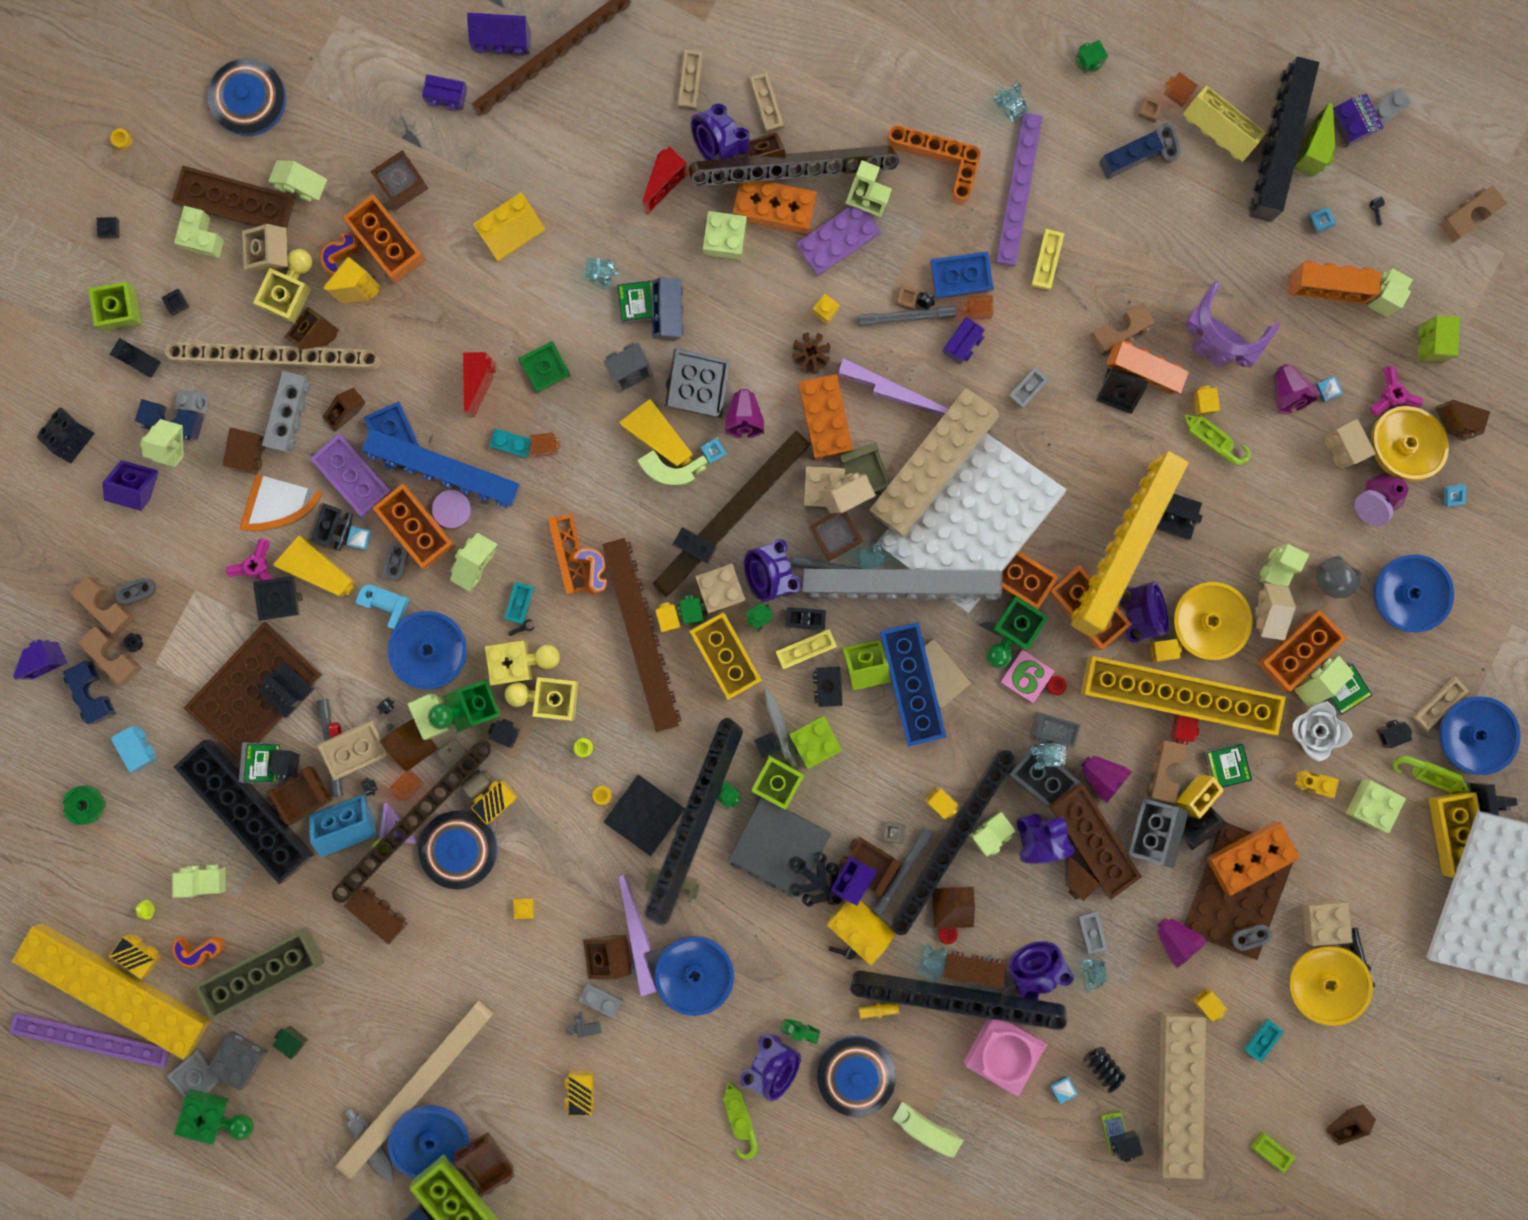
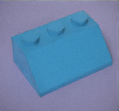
[309,794,376,857]

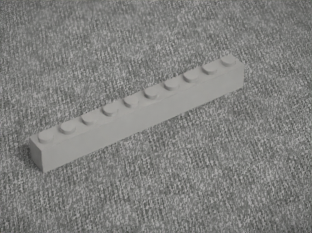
[803,569,1002,601]

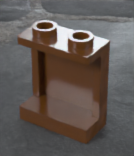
[268,766,333,825]
[839,836,901,896]
[454,1132,514,1198]

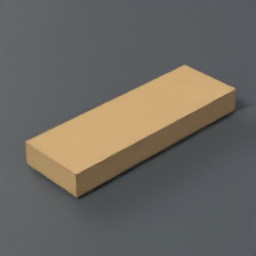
[677,49,703,110]
[749,72,784,133]
[1412,677,1469,732]

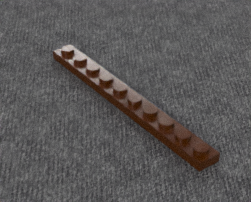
[472,0,631,116]

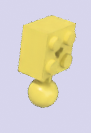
[253,249,312,324]
[485,641,560,685]
[505,677,579,721]

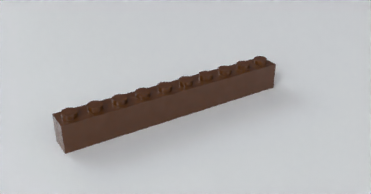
[602,538,682,732]

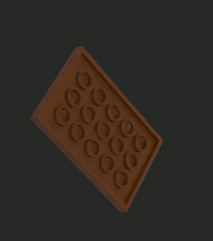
[184,622,323,761]
[1184,822,1298,960]

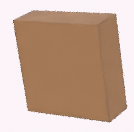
[1137,96,1163,122]
[895,285,920,310]

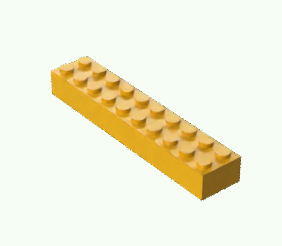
[1070,451,1189,637]
[1080,656,1286,736]
[12,923,211,1060]

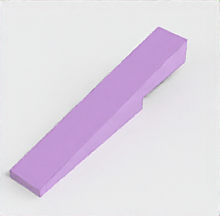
[838,358,949,416]
[619,874,657,997]

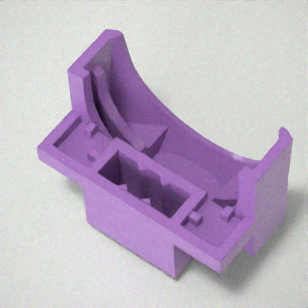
[1184,282,1281,368]

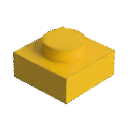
[513,898,534,919]

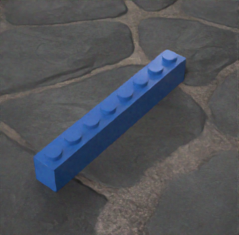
[362,428,520,508]

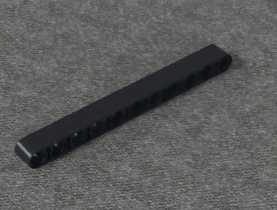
[644,718,743,926]
[891,750,1015,935]
[850,971,1067,1030]

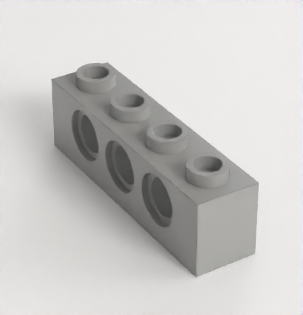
[262,371,311,454]

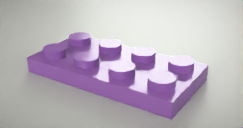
[796,206,881,277]
[310,433,392,517]

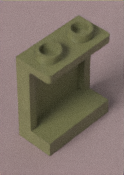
[839,442,891,501]
[645,868,700,903]

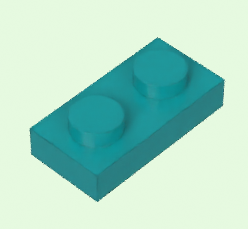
[489,428,533,458]
[504,581,535,624]
[1243,1018,1285,1063]

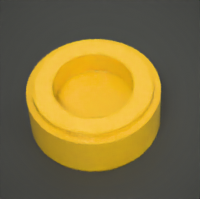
[110,129,132,150]
[592,786,612,806]

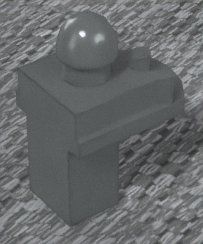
[566,1011,602,1038]

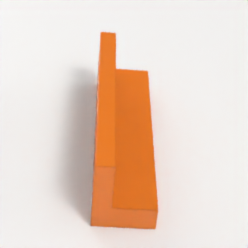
[548,514,586,595]

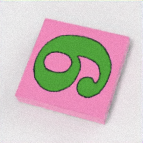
[1000,650,1055,704]

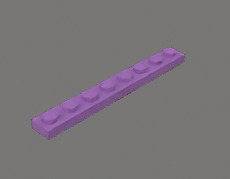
[996,112,1043,267]
[10,1012,170,1068]

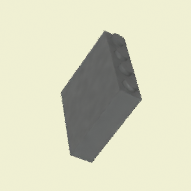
[729,797,831,898]

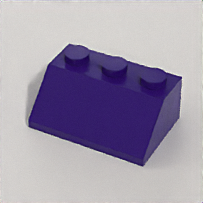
[467,12,531,56]

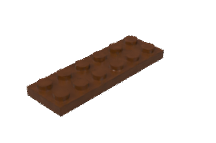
[172,165,296,230]
[1049,783,1142,900]

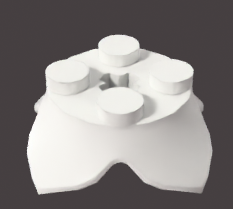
[1292,701,1353,761]

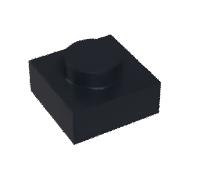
[97,217,119,239]
[162,289,190,316]
[754,732,780,758]

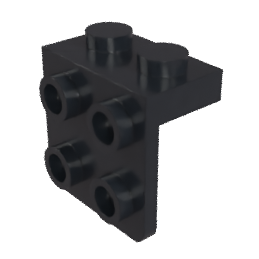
[37,408,95,464]

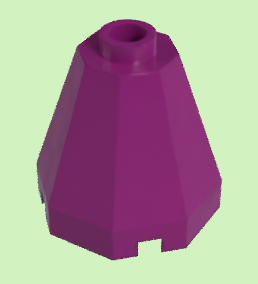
[1274,364,1320,414]
[725,389,764,438]
[1364,473,1409,511]
[1081,755,1132,804]
[1156,918,1207,968]

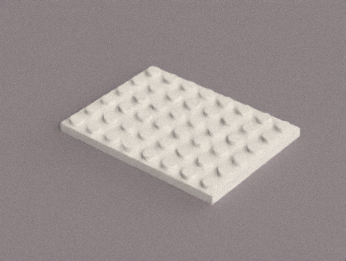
[876,433,1067,614]
[1426,811,1528,985]

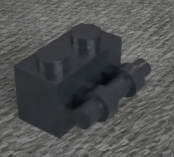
[307,503,353,551]

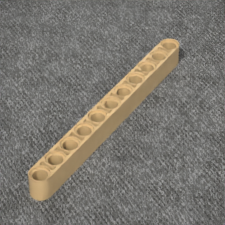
[165,342,382,371]
[334,1000,493,1180]

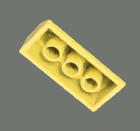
[1183,85,1266,162]

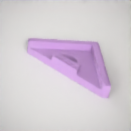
[379,802,417,844]

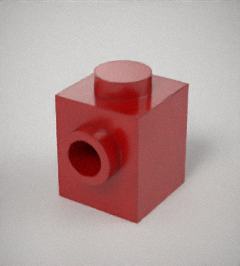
[1170,715,1199,745]

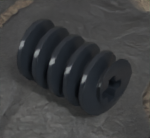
[1083,1047,1126,1093]

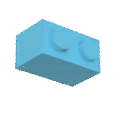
[111,726,157,772]

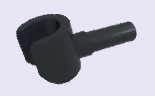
[1369,197,1385,226]
[508,619,535,636]
[828,946,857,960]

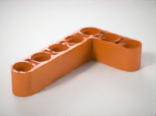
[887,125,981,205]

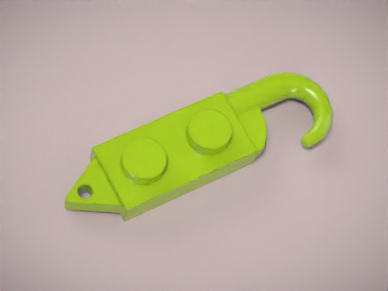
[1184,415,1250,466]
[1393,756,1469,793]
[723,1081,758,1160]

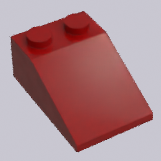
[642,146,688,215]
[463,352,496,418]

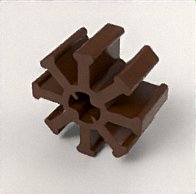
[792,332,831,374]

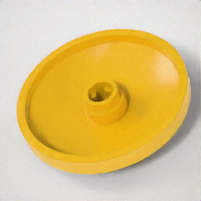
[1370,406,1449,482]
[1172,582,1252,660]
[1289,945,1373,1026]

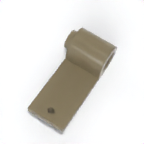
[437,738,492,799]

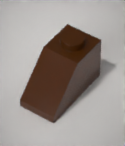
[323,388,366,432]
[1065,856,1100,901]
[1326,1104,1376,1146]

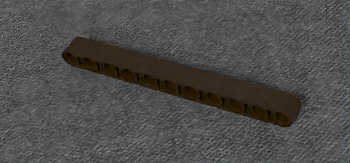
[688,146,899,186]
[652,430,811,598]
[332,740,492,903]

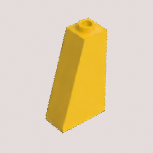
[619,399,693,468]
[273,535,356,597]

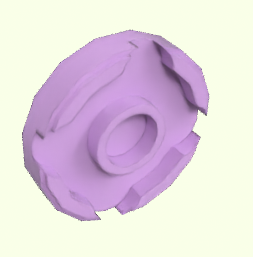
[432,490,472,529]
[1354,490,1393,527]

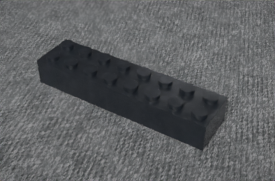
[1248,56,1320,222]
[174,739,315,884]

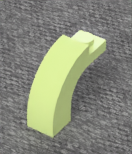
[637,450,708,487]
[892,1102,964,1158]

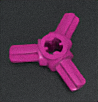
[1370,366,1423,417]
[226,538,273,581]

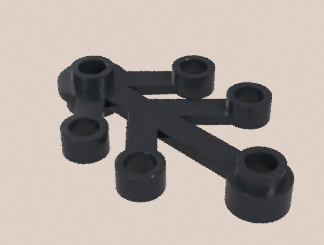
[789,851,843,907]

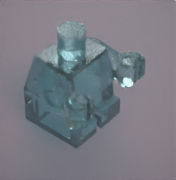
[993,81,1028,121]
[584,257,619,289]
[858,540,892,569]
[1031,743,1067,770]
[918,944,948,983]
[1080,959,1108,992]

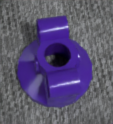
[690,104,750,160]
[744,539,802,602]
[1119,581,1169,643]
[1017,814,1075,864]
[1009,941,1074,1000]
[740,1034,801,1102]

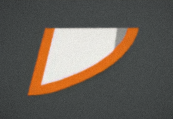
[239,474,322,531]

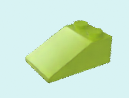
[1294,102,1335,176]

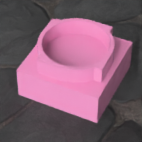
[963,1018,1047,1097]

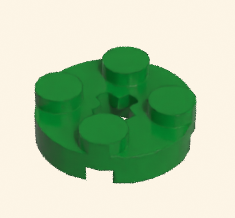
[63,785,106,825]
[780,1019,820,1044]

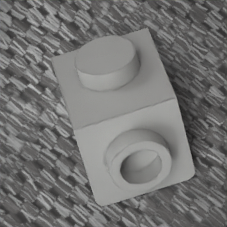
[175,390,209,414]

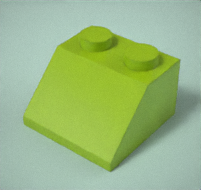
[843,639,891,691]

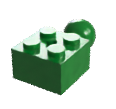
[986,596,1049,669]
[428,680,501,732]
[174,1089,254,1145]

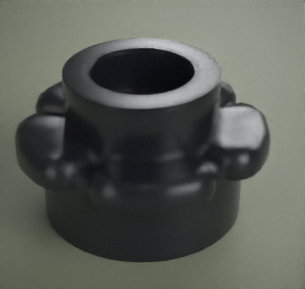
[917,292,935,309]
[123,633,143,652]
[376,697,394,715]
[361,778,378,796]

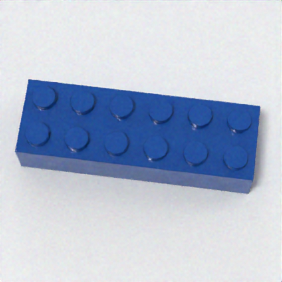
[880,622,947,746]

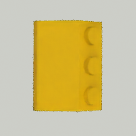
[473,192,546,262]
[323,257,380,304]
[826,900,896,966]

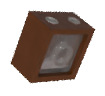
[370,150,429,209]
[809,511,863,562]

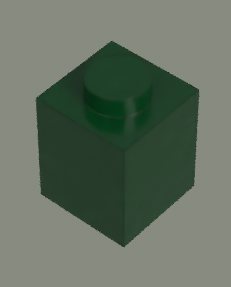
[272,1026,308,1060]

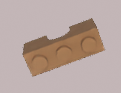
[1439,185,1507,243]
[1089,303,1155,355]
[70,576,136,634]
[77,626,142,685]
[1146,740,1188,803]

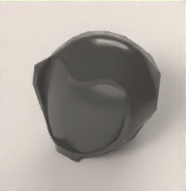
[1316,556,1362,598]

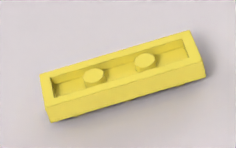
[1031,229,1065,291]
[776,629,837,669]

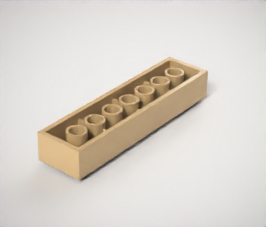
[870,388,999,538]
[1157,1012,1206,1179]

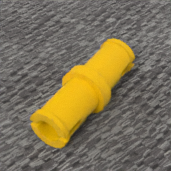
[859,1002,900,1020]

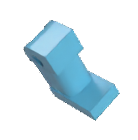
[355,585,410,629]

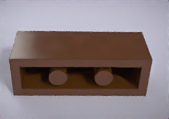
[344,886,408,945]
[943,951,1007,989]

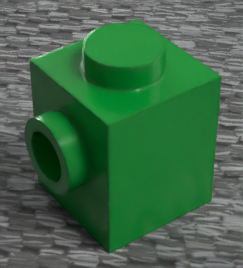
[1075,39,1108,74]
[677,595,706,625]
[745,602,774,630]
[717,780,741,809]

